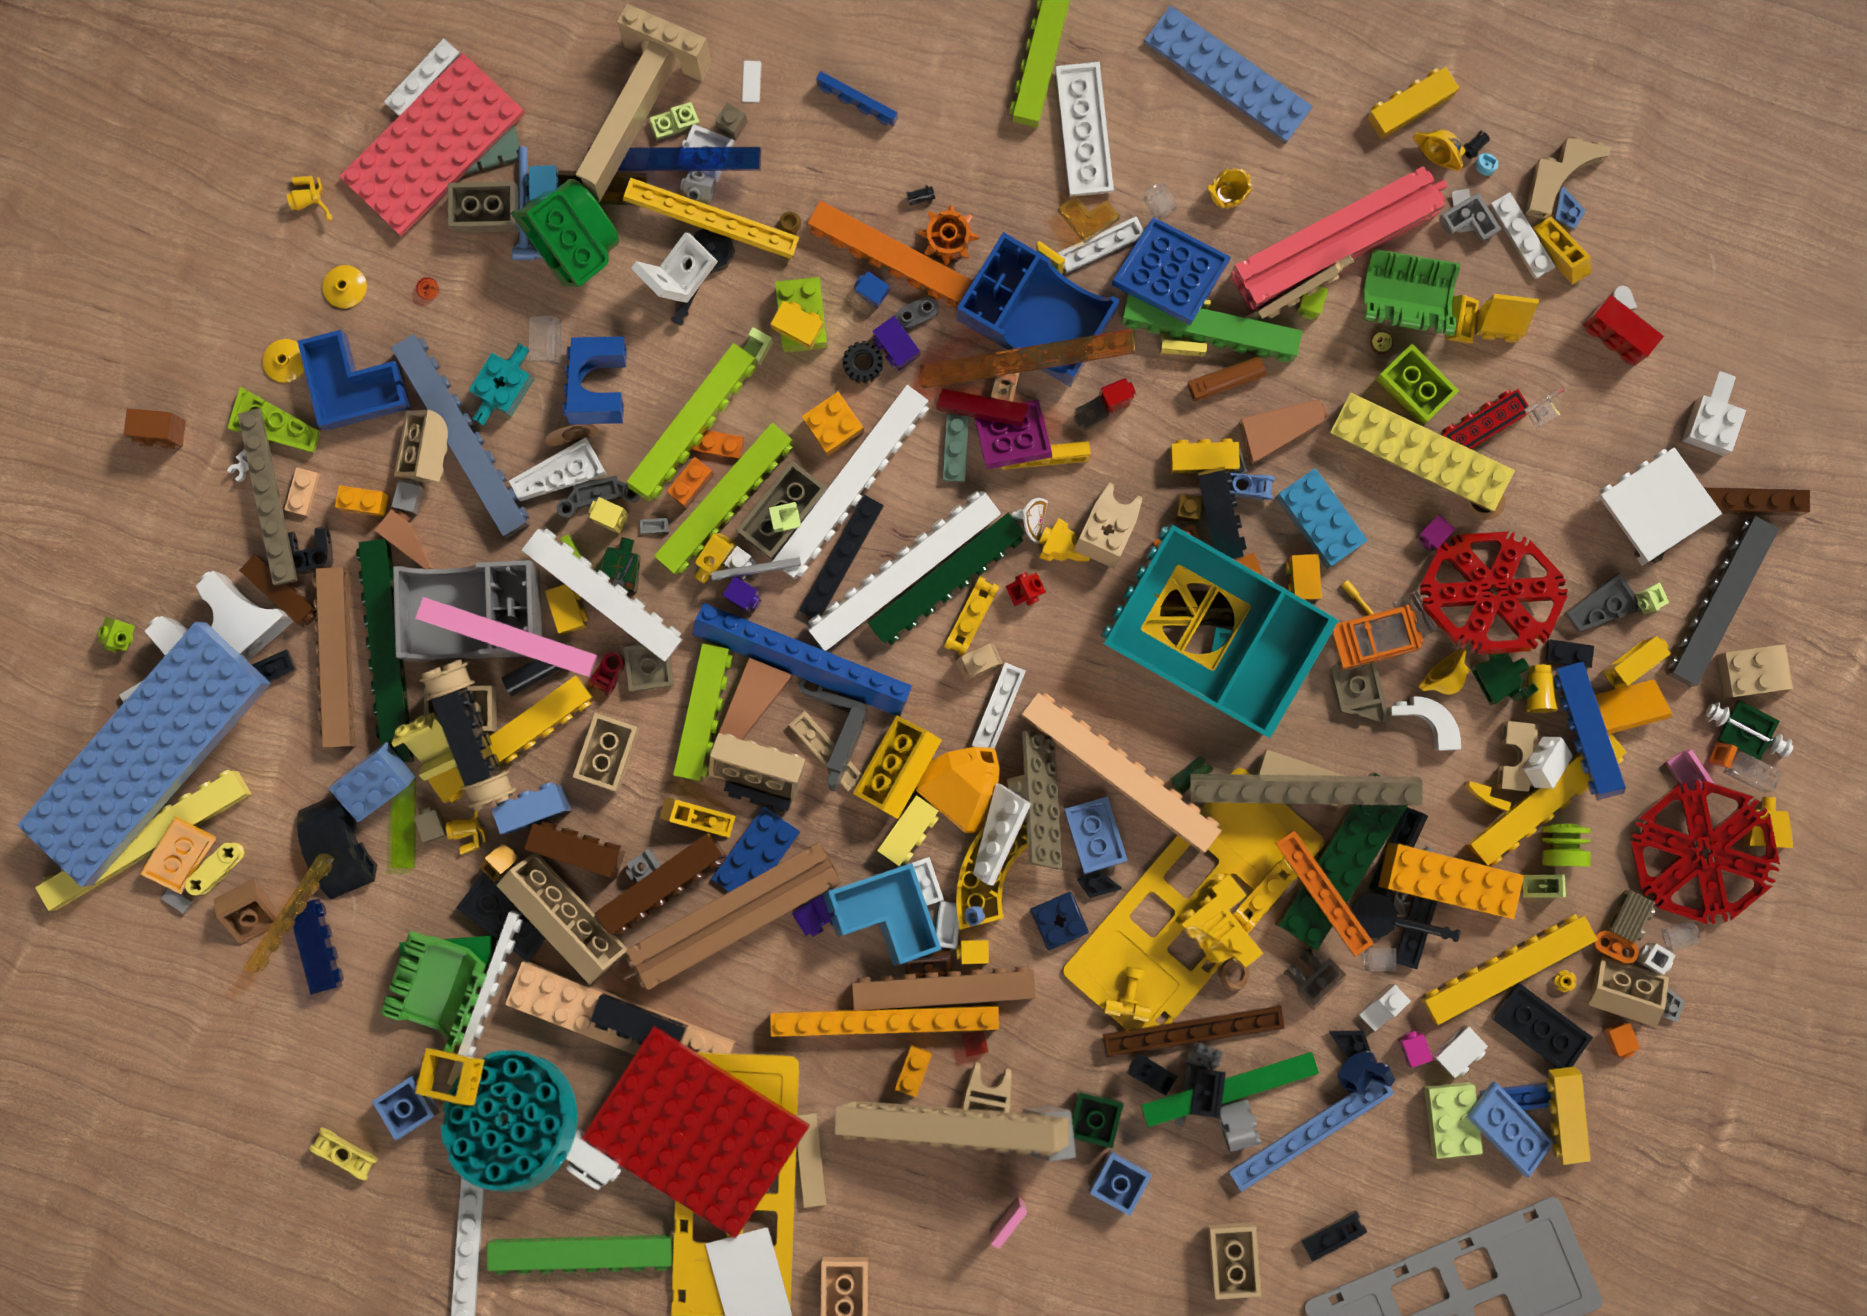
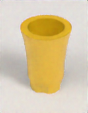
[1526,664,1558,713]

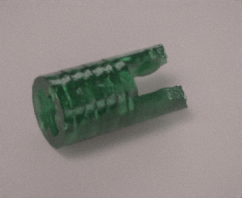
[1170,756,1213,795]

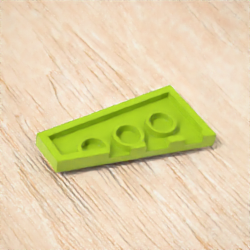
[227,386,321,453]

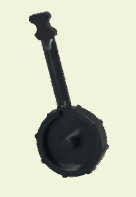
[671,229,735,326]
[1352,892,1460,942]

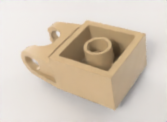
[1074,483,1143,569]
[960,1062,1011,1149]

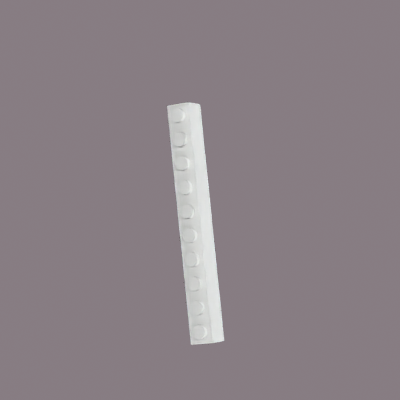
[772,385,929,580]
[806,491,1001,651]

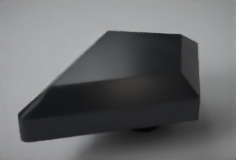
[1077,870,1122,898]
[1329,1030,1371,1059]

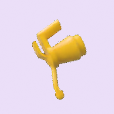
[286,176,332,221]
[446,810,487,855]

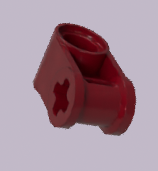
[589,652,625,697]

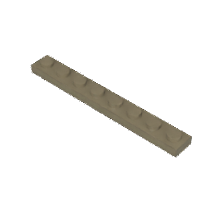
[238,409,298,586]

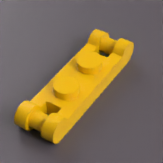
[944,576,1000,656]
[1232,857,1298,932]

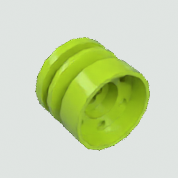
[1542,824,1591,867]

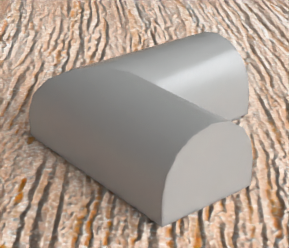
[1439,192,1501,243]

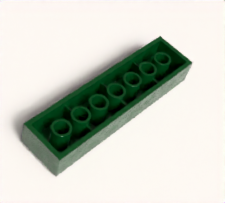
[1275,772,1408,950]

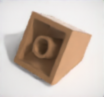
[214,878,280,944]

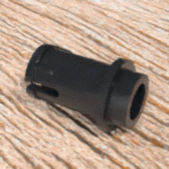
[1463,131,1490,159]
[906,185,935,206]

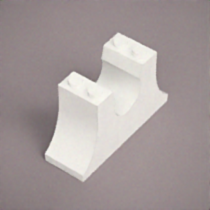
[145,571,294,662]

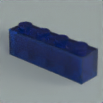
[288,899,344,995]

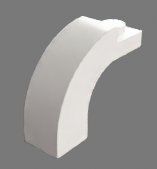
[1387,696,1461,751]

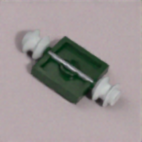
[1705,700,1793,761]

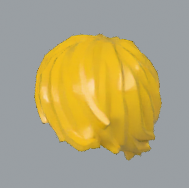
[1207,168,1252,209]

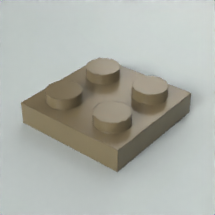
[623,644,674,692]

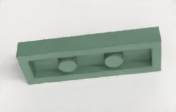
[943,414,969,483]

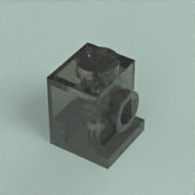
[1073,396,1110,431]

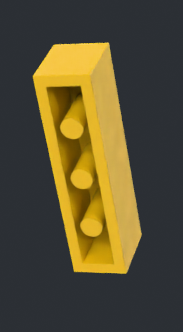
[1367,67,1460,140]
[1546,1067,1591,1165]

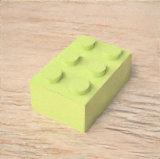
[1424,1082,1483,1158]

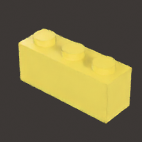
[877,795,940,866]

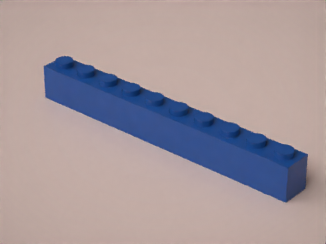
[692,603,912,716]

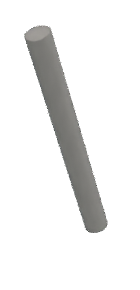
[711,557,801,581]

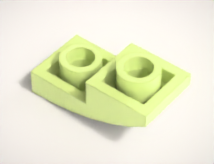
[649,102,699,141]

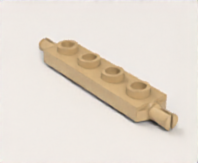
[1245,254,1354,320]

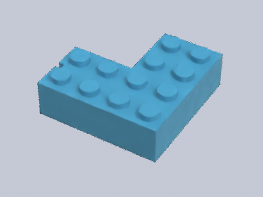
[823,863,942,966]

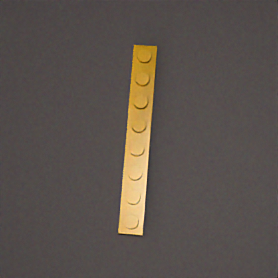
[623,178,799,259]

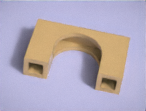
[617,4,712,82]

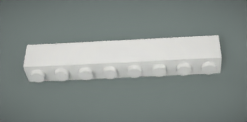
[522,528,683,661]

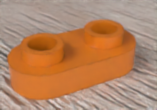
[1593,931,1639,964]

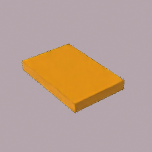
[1595,679,1672,734]
[140,816,216,894]

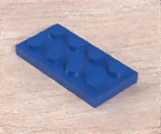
[712,806,800,892]

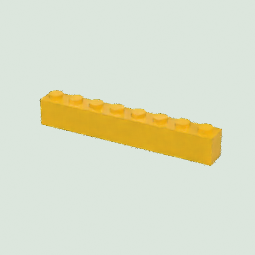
[428,675,594,804]
[1466,734,1627,866]
[1421,913,1598,1025]

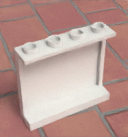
[1595,447,1722,566]

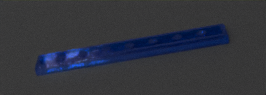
[588,147,762,171]

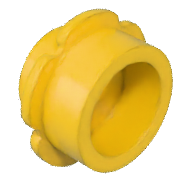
[1554,970,1576,993]

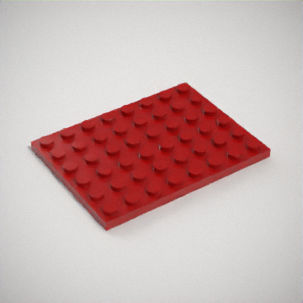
[582,1026,810,1239]

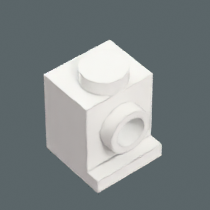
[724,546,757,580]

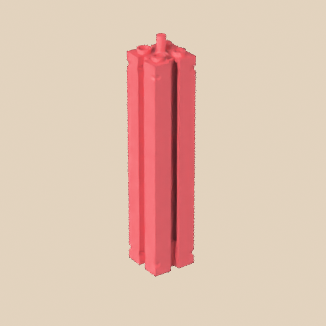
[1230,166,1448,314]

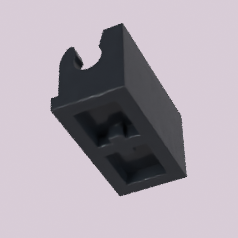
[1191,1068,1226,1118]

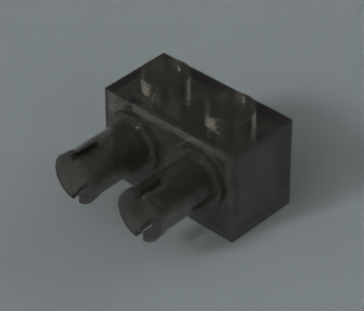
[1284,948,1346,1010]

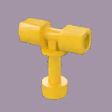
[1103,966,1151,1022]

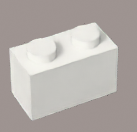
[1523,737,1573,788]
[1432,1025,1488,1078]

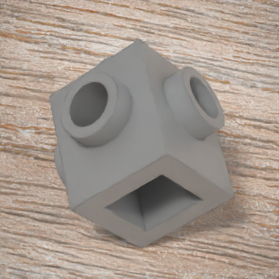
[680,171,716,205]

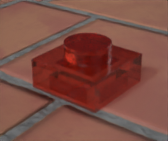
[961,1030,989,1057]

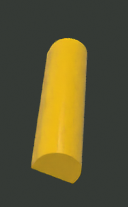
[1001,441,1091,470]

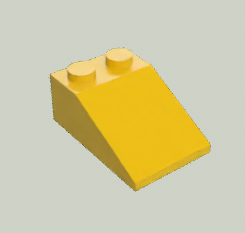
[1476,294,1539,343]

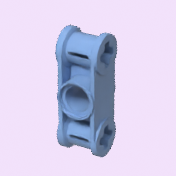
[1229,473,1275,500]

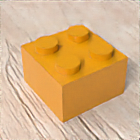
[801,391,864,457]

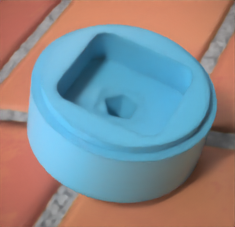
[1475,153,1498,176]

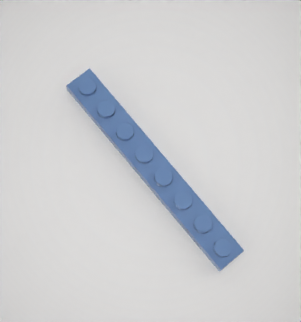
[1228,1080,1394,1192]

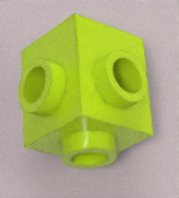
[97,616,135,653]

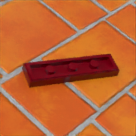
[936,388,1028,427]

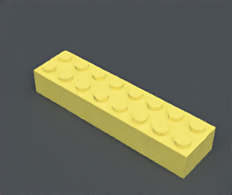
[1330,392,1515,512]

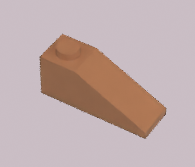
[375,509,434,569]

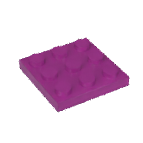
[974,400,1052,470]

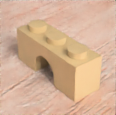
[1497,721,1538,792]

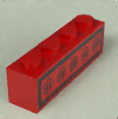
[1442,389,1532,449]

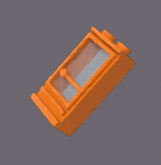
[1332,604,1423,671]

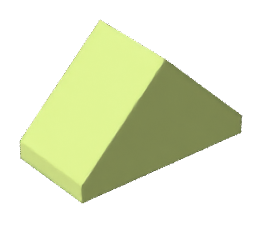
[1523,874,1566,898]

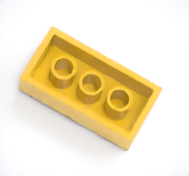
[853,715,942,819]

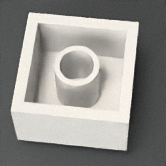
[1682,395,1746,456]

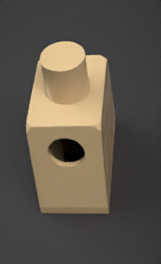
[956,643,1003,681]

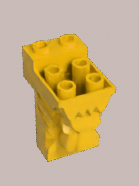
[1177,873,1264,968]

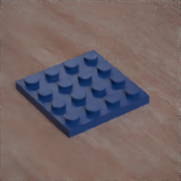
[1112,217,1231,326]

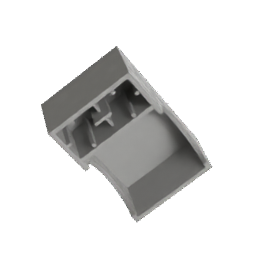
[394,560,542,662]

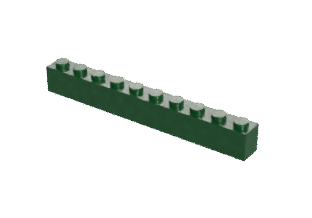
[356,539,415,763]

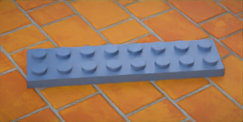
[1144,5,1313,143]

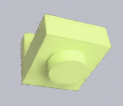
[1635,583,1669,614]

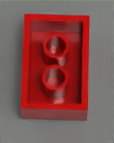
[1583,295,1664,366]

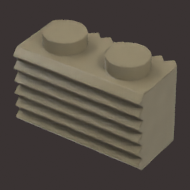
[1606,890,1655,943]

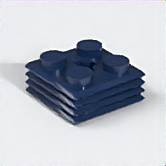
[1030,892,1089,950]

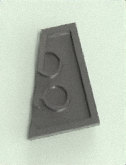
[1565,573,1642,631]

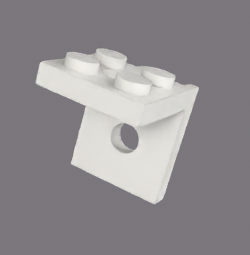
[631,232,718,303]

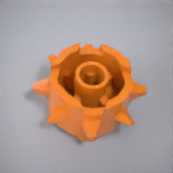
[918,205,979,265]

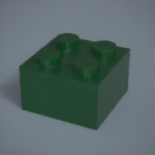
[1071,1089,1124,1149]

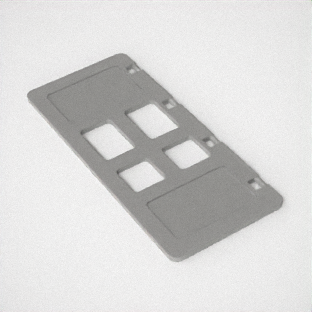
[1304,1196,1602,1316]

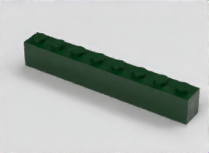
[868,512,1025,645]

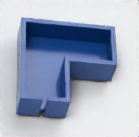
[297,330,411,431]

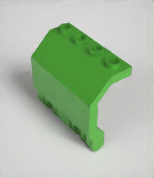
[1362,248,1460,336]
[380,931,487,1053]

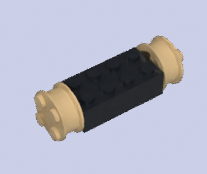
[419,660,516,811]

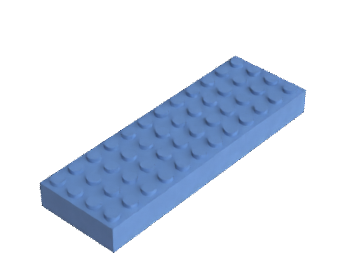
[17,622,271,887]

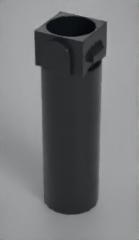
[501,643,573,697]

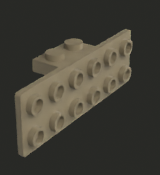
[1007,730,1062,870]

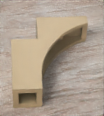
[1524,137,1611,220]

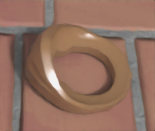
[1220,959,1250,991]

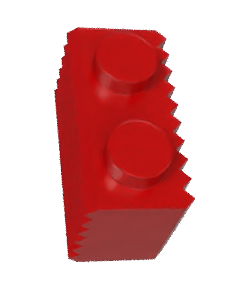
[1098,378,1136,415]

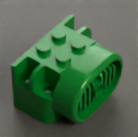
[510,179,619,287]

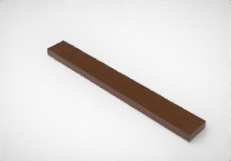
[1102,1005,1285,1057]

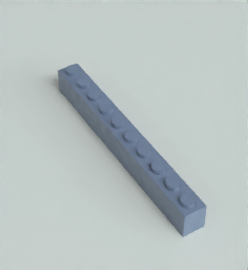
[391,334,530,539]

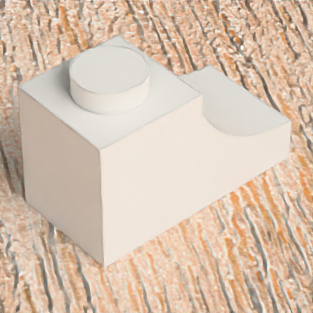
[1358,983,1411,1031]

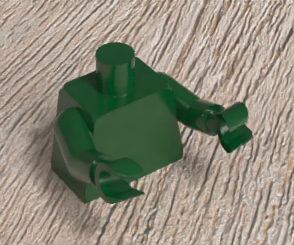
[1470,653,1539,705]

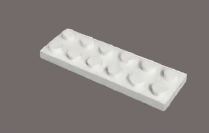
[1055,62,1114,197]

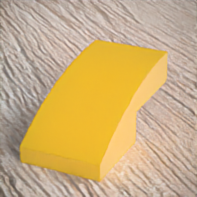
[1464,781,1511,812]

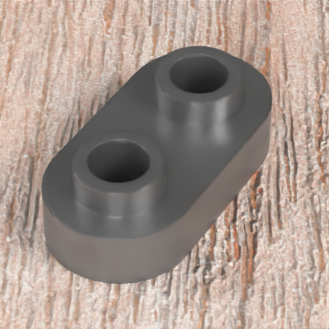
[896,297,938,329]

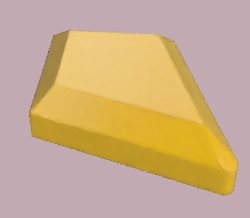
[1036,241,1066,274]

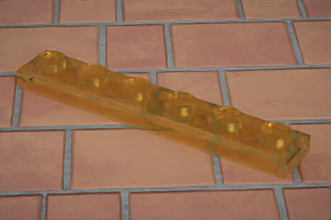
[244,853,335,973]

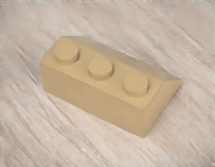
[1589,956,1669,1027]

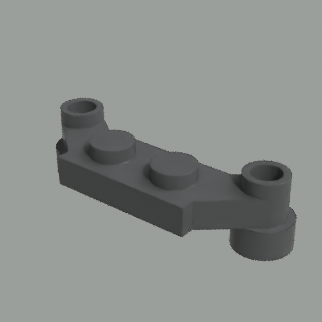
[556,475,640,518]

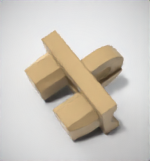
[991,359,1022,402]

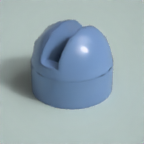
[965,906,985,926]

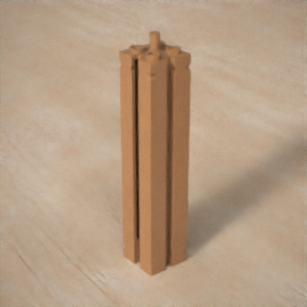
[621,841,842,990]

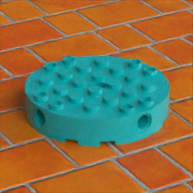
[441,1050,578,1193]

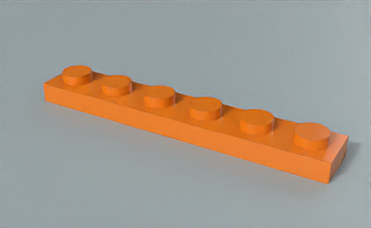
[1274,830,1374,957]

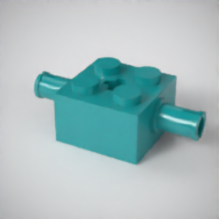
[469,343,534,426]

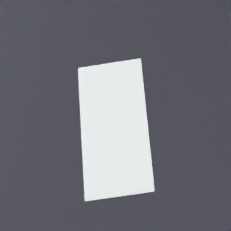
[706,1227,792,1316]

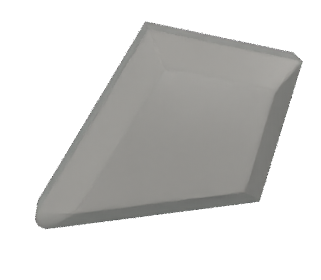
[1662,988,1685,1022]

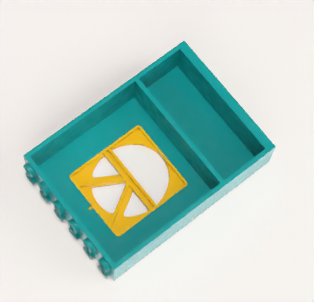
[1100,524,1339,738]

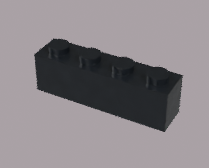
[1198,466,1247,559]
[590,993,689,1045]

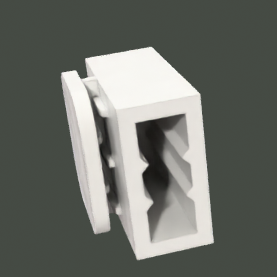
[566,1129,624,1190]

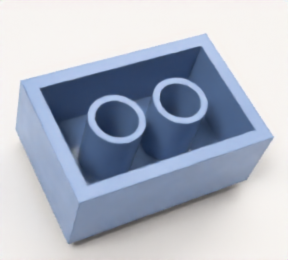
[328,742,416,822]
[491,782,572,835]

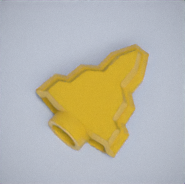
[1039,518,1090,562]

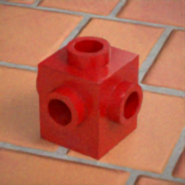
[1005,572,1046,607]

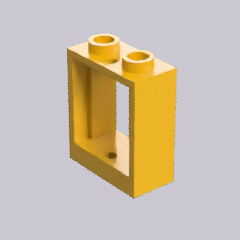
[1601,636,1671,689]
[415,1048,484,1105]

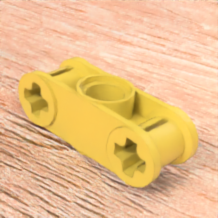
[185,843,245,895]
[309,1128,378,1180]

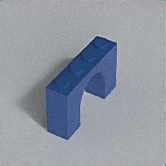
[563,336,627,424]

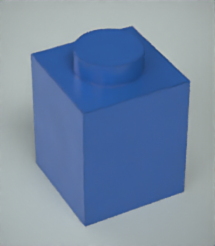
[854,271,890,309]

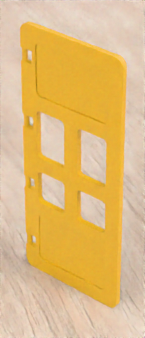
[1063,768,1324,1030]
[671,1052,799,1316]

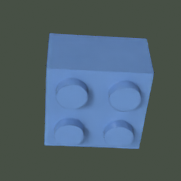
[372,1074,440,1141]
[1088,1150,1152,1216]

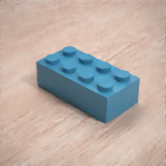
[1275,468,1368,569]

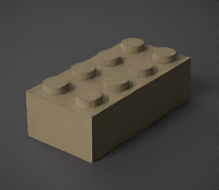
[736,460,827,561]

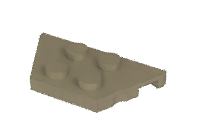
[1330,638,1390,723]

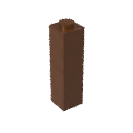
[239,554,317,626]

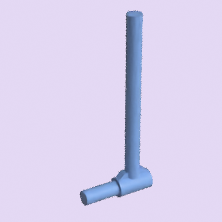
[512,146,542,260]

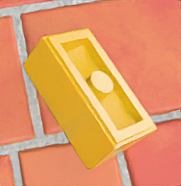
[1445,295,1479,344]

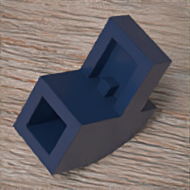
[1337,1052,1395,1095]

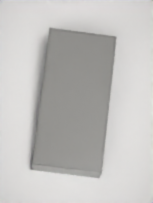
[640,518,670,534]
[161,888,194,914]

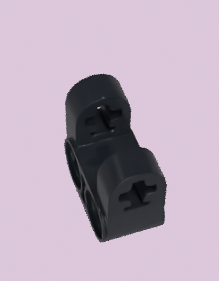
[288,526,333,574]

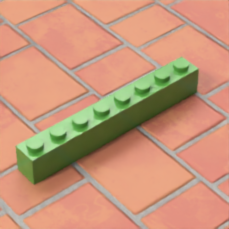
[1121,294,1302,363]
[487,1235,673,1274]

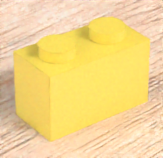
[589,497,629,534]

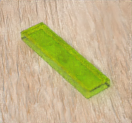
[391,778,416,868]

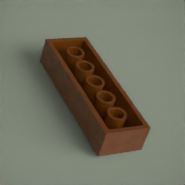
[595,833,727,936]

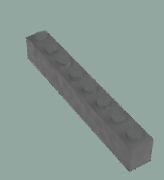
[1667,516,1779,687]

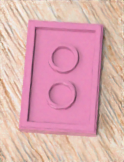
[990,1197,1027,1249]

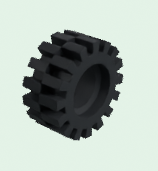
[843,341,883,384]

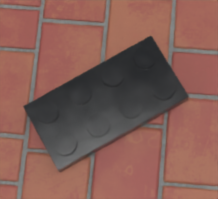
[456,872,546,962]
[1491,983,1593,1069]

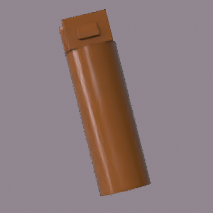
[1187,356,1266,402]

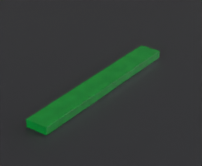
[1140,1052,1319,1127]

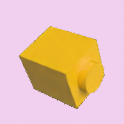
[957,940,989,964]

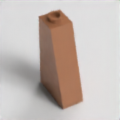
[1239,399,1327,465]
[719,658,792,740]

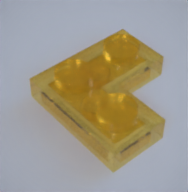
[1058,196,1120,244]

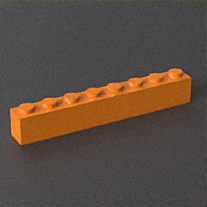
[808,200,973,310]

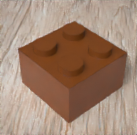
[124,408,186,449]

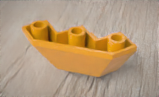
[916,747,999,834]

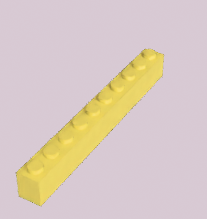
[35,770,252,911]

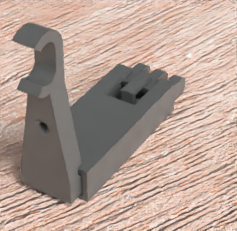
[799,679,867,792]
[1174,1043,1223,1126]

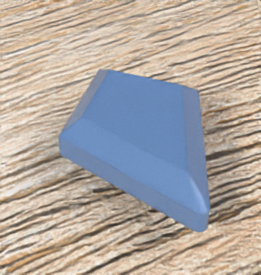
[1555,187,1586,230]

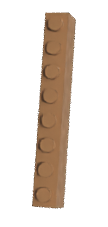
[313,567,355,748]
[852,966,1036,1011]

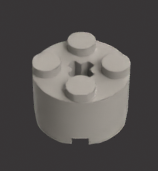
[1218,1099,1261,1152]

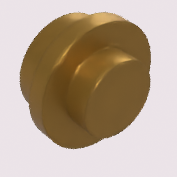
[779,212,801,234]

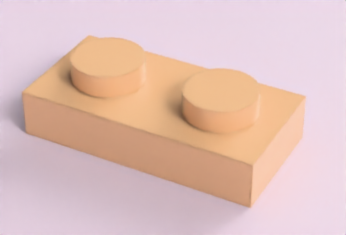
[284,467,320,517]

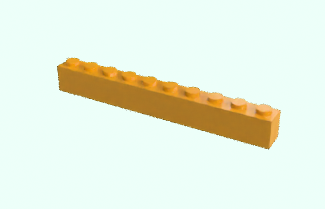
[770,1005,999,1037]

